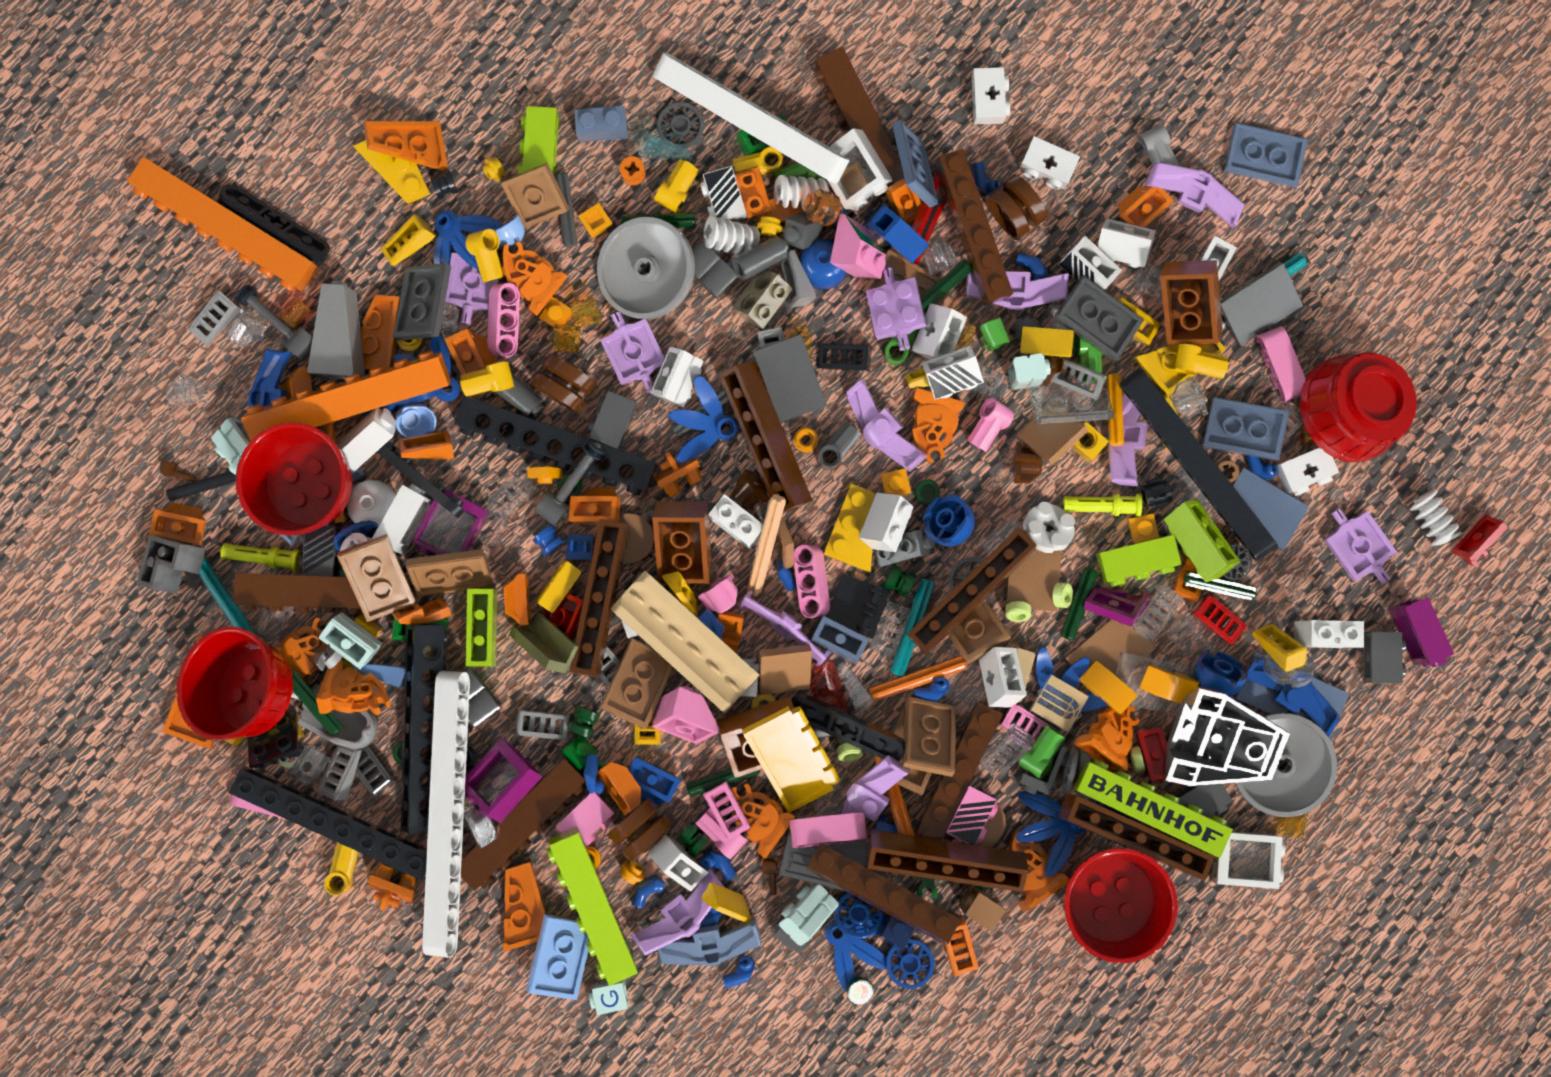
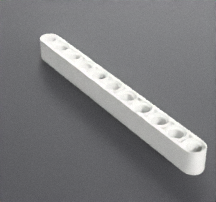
[422,671,470,958]

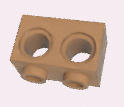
[960,887,1006,932]

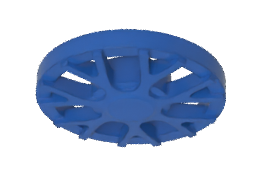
[333,520,379,551]
[834,893,883,939]
[886,939,934,989]

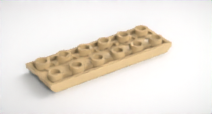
[610,570,759,713]

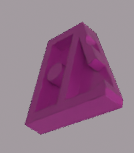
[1084,588,1150,627]

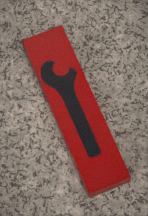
[911,171,947,264]

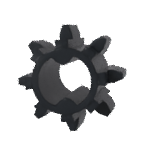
[1141,477,1172,510]

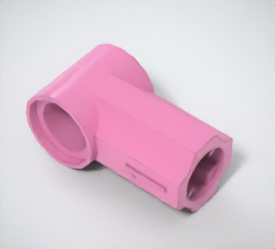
[967,398,1014,452]
[695,808,748,859]

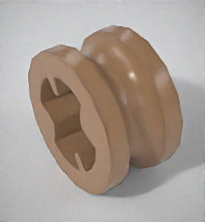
[1217,461,1239,483]

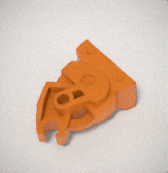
[501,242,568,316]
[911,388,965,464]
[273,618,330,685]
[316,660,391,715]
[1074,706,1140,773]
[731,784,797,859]
[1008,832,1069,912]

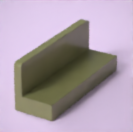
[509,613,578,674]

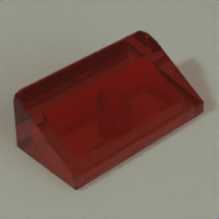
[810,662,849,712]

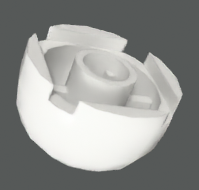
[346,480,396,525]

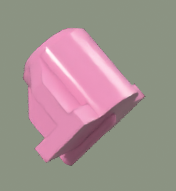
[698,573,738,613]

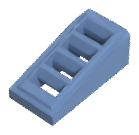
[352,664,405,687]

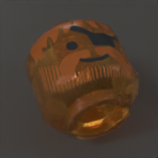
[803,189,843,226]

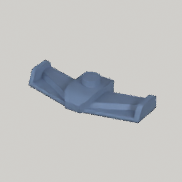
[657,919,761,967]

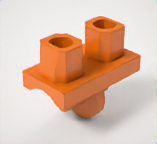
[735,167,772,219]
[654,451,702,497]
[367,864,417,911]

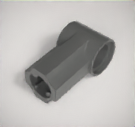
[817,422,862,471]

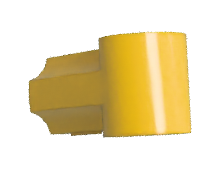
[733,147,784,176]
[654,159,699,213]
[465,229,504,283]
[1174,344,1229,379]
[460,362,515,397]
[324,842,359,895]

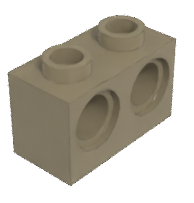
[732,269,793,329]

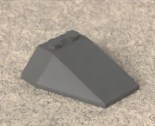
[1165,687,1289,786]

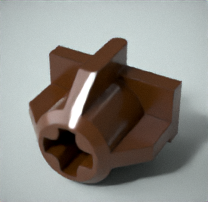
[1012,442,1042,484]
[731,469,770,508]

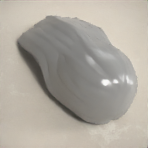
[298,684,378,749]

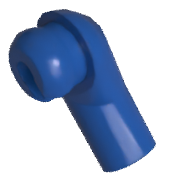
[777,556,797,591]

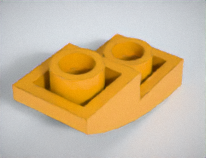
[1078,661,1138,715]
[1139,663,1200,704]

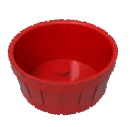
[1300,352,1417,463]
[236,422,352,535]
[177,626,293,740]
[1064,848,1178,963]

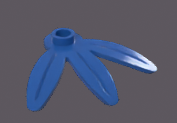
[434,210,504,270]
[392,334,460,405]
[669,375,738,463]
[1035,646,1108,720]
[1016,791,1085,877]
[825,916,888,992]

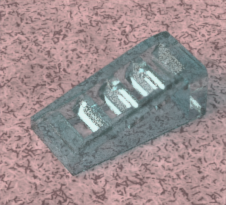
[638,132,693,163]

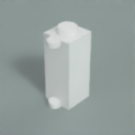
[337,408,397,471]

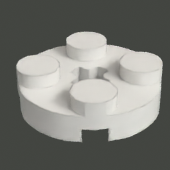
[1023,502,1075,553]

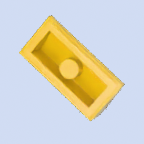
[1020,326,1074,357]
[536,559,581,613]
[662,571,698,618]
[701,882,752,923]

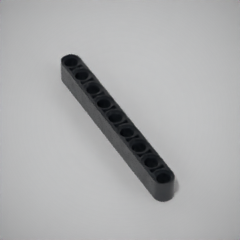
[1118,368,1278,562]

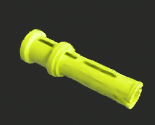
[1063,493,1142,516]
[221,543,302,572]

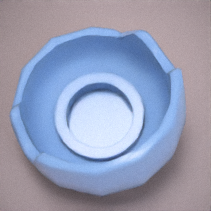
[494,215,525,249]
[395,402,437,438]

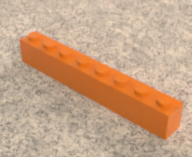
[126,157,318,292]
[241,350,451,442]

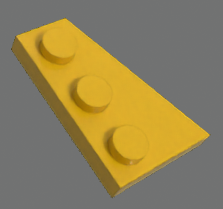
[353,140,431,204]
[1134,341,1226,396]
[824,484,875,573]

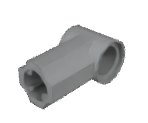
[1137,124,1179,166]

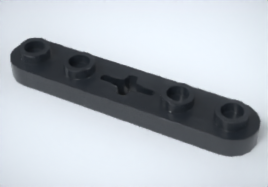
[219,185,330,262]
[377,441,465,518]
[791,693,905,761]

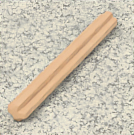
[747,494,786,597]

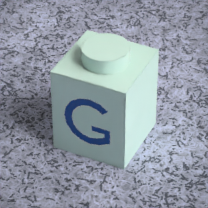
[589,979,629,1015]

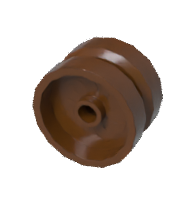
[985,174,1048,241]
[530,354,597,413]
[607,797,673,862]

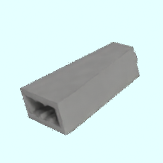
[307,281,365,380]

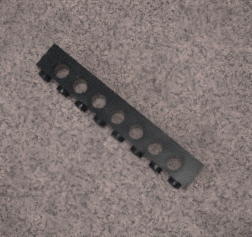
[454,395,657,496]
[401,624,447,834]
[229,766,427,880]

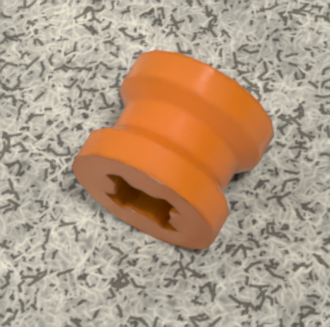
[620,156,646,185]

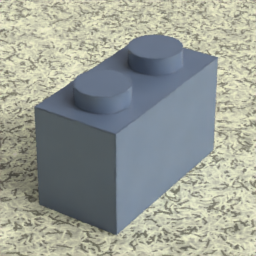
[574,106,629,142]
[811,616,869,665]

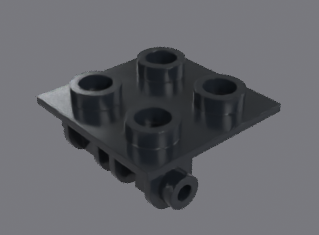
[827,574,890,639]
[247,710,305,769]

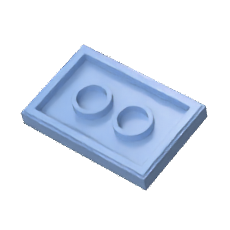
[526,914,590,1000]

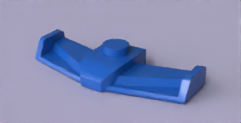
[248,349,293,407]
[1244,657,1340,736]

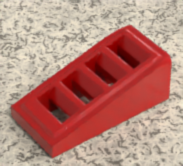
[1191,594,1247,646]

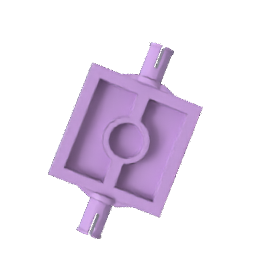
[445,253,502,325]
[866,268,927,351]
[600,312,665,393]
[1324,508,1397,585]

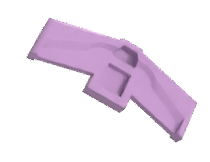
[1145,161,1245,228]
[966,271,1069,310]
[846,379,928,472]
[1106,392,1148,486]
[739,590,831,667]
[841,755,910,822]
[630,869,724,955]

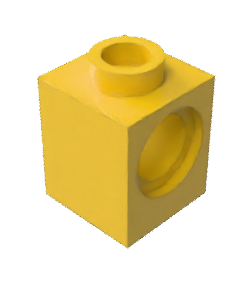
[1071,422,1109,463]

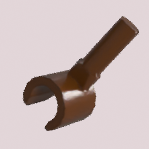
[1043,356,1064,385]
[160,461,196,482]
[762,858,777,895]

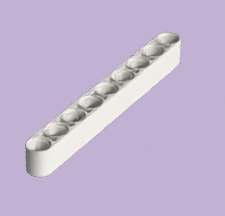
[652,52,850,183]

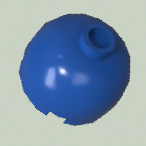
[799,239,847,290]
[923,494,975,547]
[1194,650,1248,697]

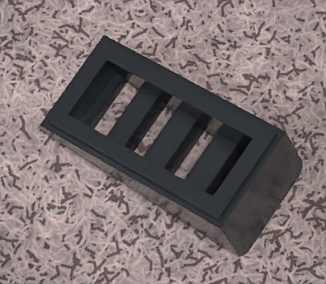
[818,343,872,372]

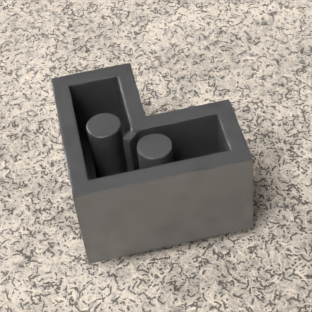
[136,535,206,594]

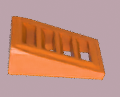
[397,430,454,460]
[945,916,979,976]

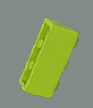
[518,106,559,177]
[1164,499,1240,582]
[1096,535,1182,587]
[466,589,498,666]

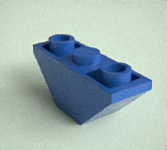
[863,205,929,264]

